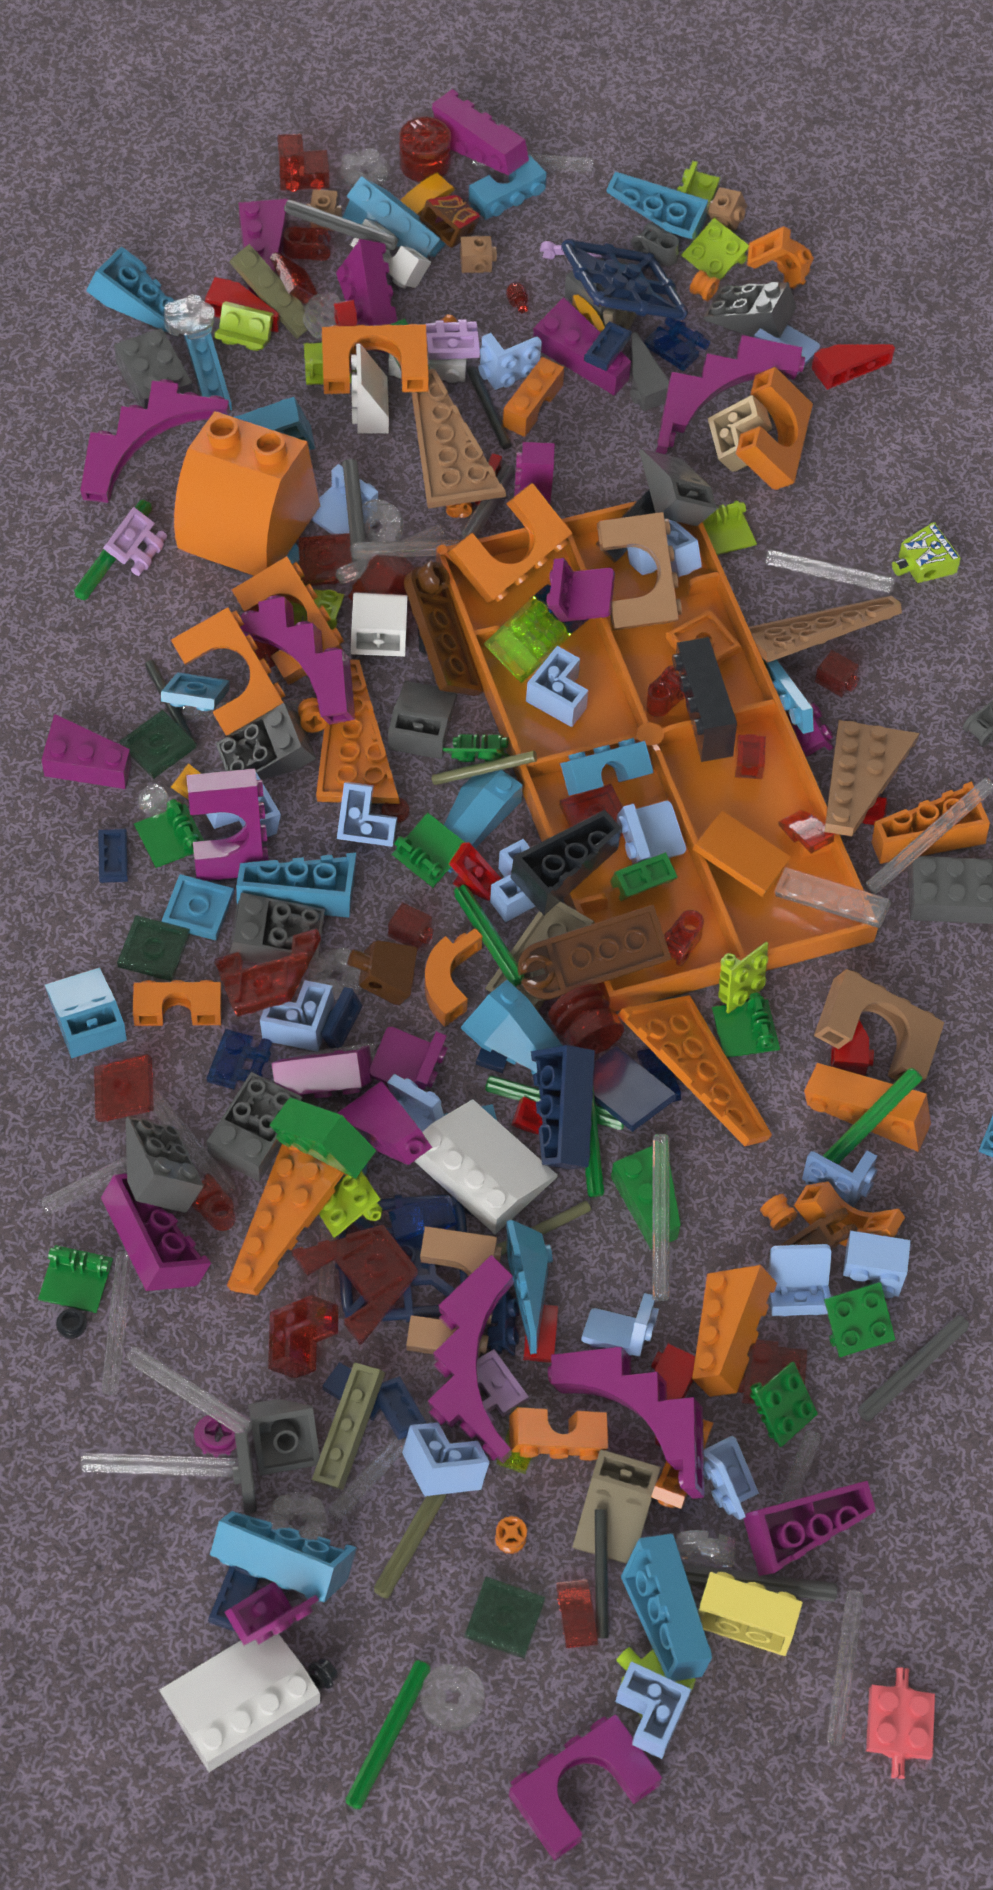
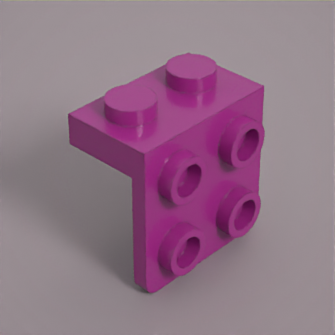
[547,558,615,622]
[369,1027,448,1091]
[225,1581,319,1645]

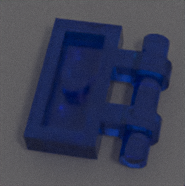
[644,318,710,372]
[207,1029,272,1090]

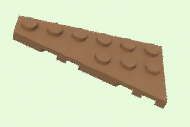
[412,369,506,509]
[749,596,902,662]
[824,720,920,836]

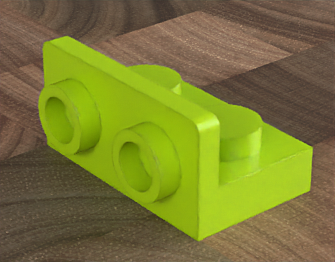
[677,161,720,213]
[215,301,274,351]

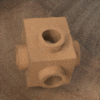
[708,187,747,231]
[307,190,342,231]
[460,236,497,273]

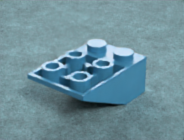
[45,967,127,1058]

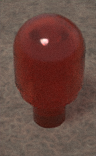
[506,282,528,313]

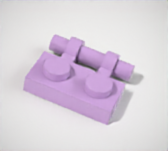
[425,319,480,360]
[103,507,167,576]
[477,1349,529,1424]

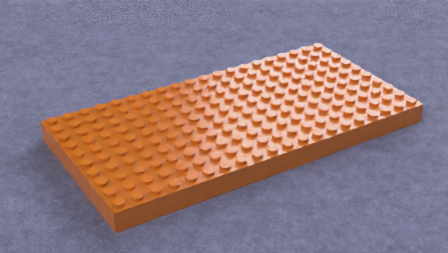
[436,501,879,1014]

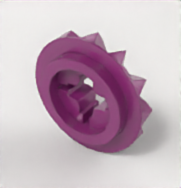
[194,1413,243,1458]

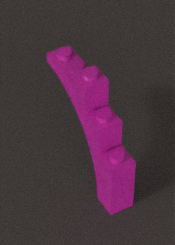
[80,379,230,503]
[240,595,355,724]
[428,1255,514,1463]

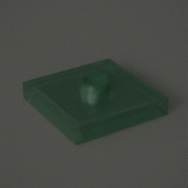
[119,710,197,779]
[117,915,190,981]
[464,1576,546,1659]

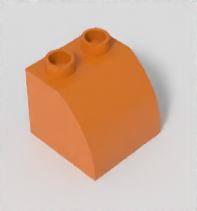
[174,411,320,576]

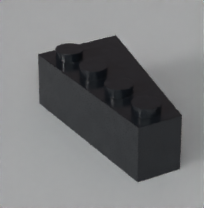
[672,637,737,762]
[510,810,622,916]

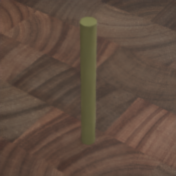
[432,751,537,785]
[497,1200,591,1256]

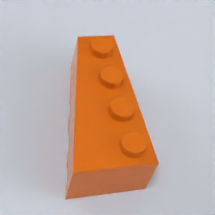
[871,781,990,864]
[804,1063,931,1152]
[692,1265,777,1397]

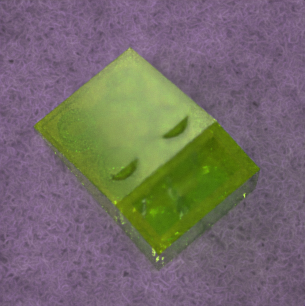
[484,596,571,683]

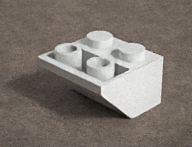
[351,593,408,657]

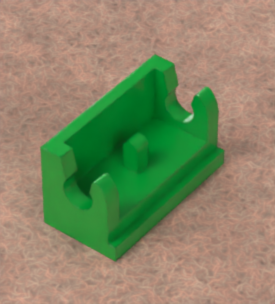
[610,852,678,901]

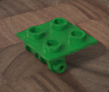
[443,734,510,762]
[134,799,204,868]
[391,813,465,888]
[712,993,780,1058]
[38,1245,113,1313]
[824,1282,896,1358]
[750,1361,818,1447]

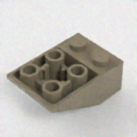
[572,1449,660,1564]

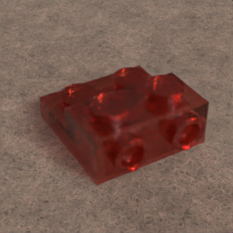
[737,1339,807,1405]

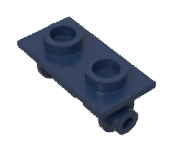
[487,1291,519,1356]

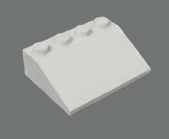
[415,1099,557,1234]
[159,1634,320,1772]

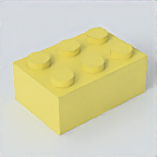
[698,1572,803,1656]

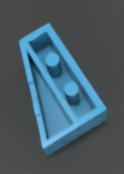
[234,397,316,450]

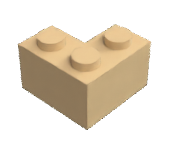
[708,395,772,472]

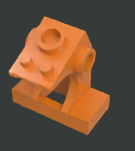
[747,226,814,289]

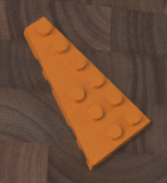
[316,660,400,804]
[618,995,772,1146]
[227,1144,347,1295]

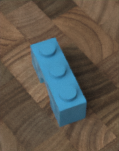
[469,155,547,220]
[560,738,654,796]

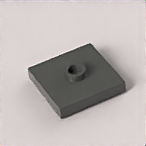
[232,1432,257,1514]

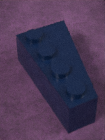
[531,1045,595,1170]

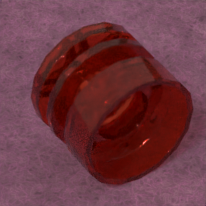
[399,116,451,183]
[548,984,624,1055]

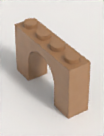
[597,512,682,631]
[814,969,944,1087]
[406,1227,502,1359]

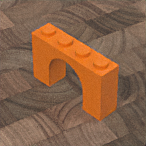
[322,324,428,394]
[736,367,813,490]
[447,483,572,603]
[232,556,344,685]
[171,607,285,737]

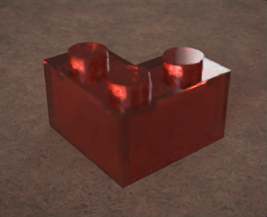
[277,134,329,192]
[348,554,416,601]
[268,1295,339,1378]

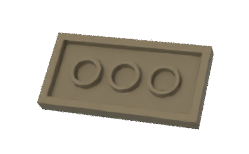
[485,902,595,1011]

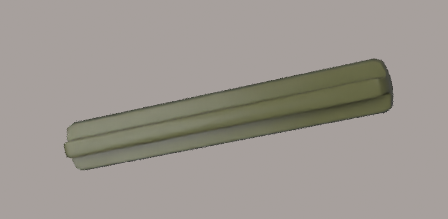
[374,1494,446,1599]

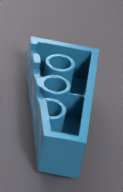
[236,853,356,918]
[210,1511,357,1602]

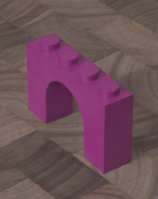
[186,769,269,881]
[509,1714,662,1861]

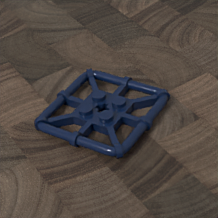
[561,238,689,321]
[335,1194,469,1323]

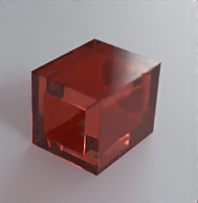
[815,650,859,698]
[735,734,766,779]
[388,902,434,951]

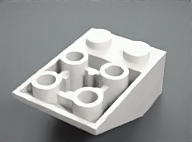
[351,344,389,433]

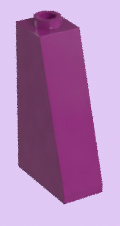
[337,1081,433,1165]

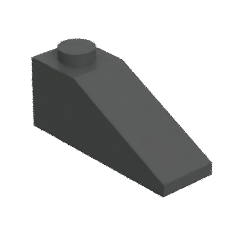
[630,332,669,411]

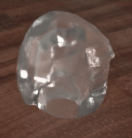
[138,784,169,815]

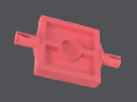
[866,1667,935,1779]

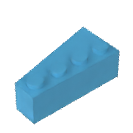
[621,1534,712,1681]

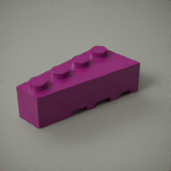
[432,89,529,176]
[238,199,289,297]
[336,239,397,353]
[533,297,631,396]
[101,1174,211,1291]
[743,1480,876,1576]

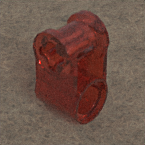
[283,226,331,261]
[646,665,685,717]
[664,910,704,966]
[191,1173,236,1231]

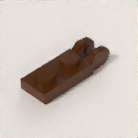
[779,1208,858,1250]

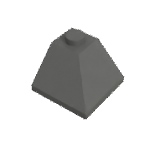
[248,1399,320,1476]

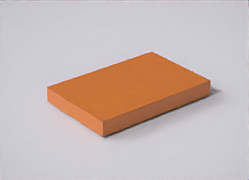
[692,811,791,897]

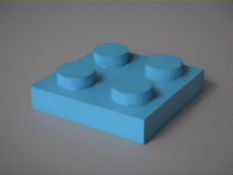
[161,672,230,711]
[162,874,234,941]

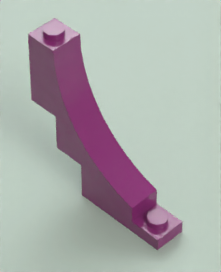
[656,335,805,454]
[548,1347,704,1499]

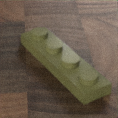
[229,244,317,339]
[312,1362,385,1490]

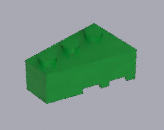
[269,1098,376,1179]
[611,1140,680,1250]

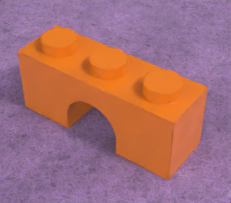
[503,357,564,437]
[133,980,222,1026]
[509,1408,608,1460]

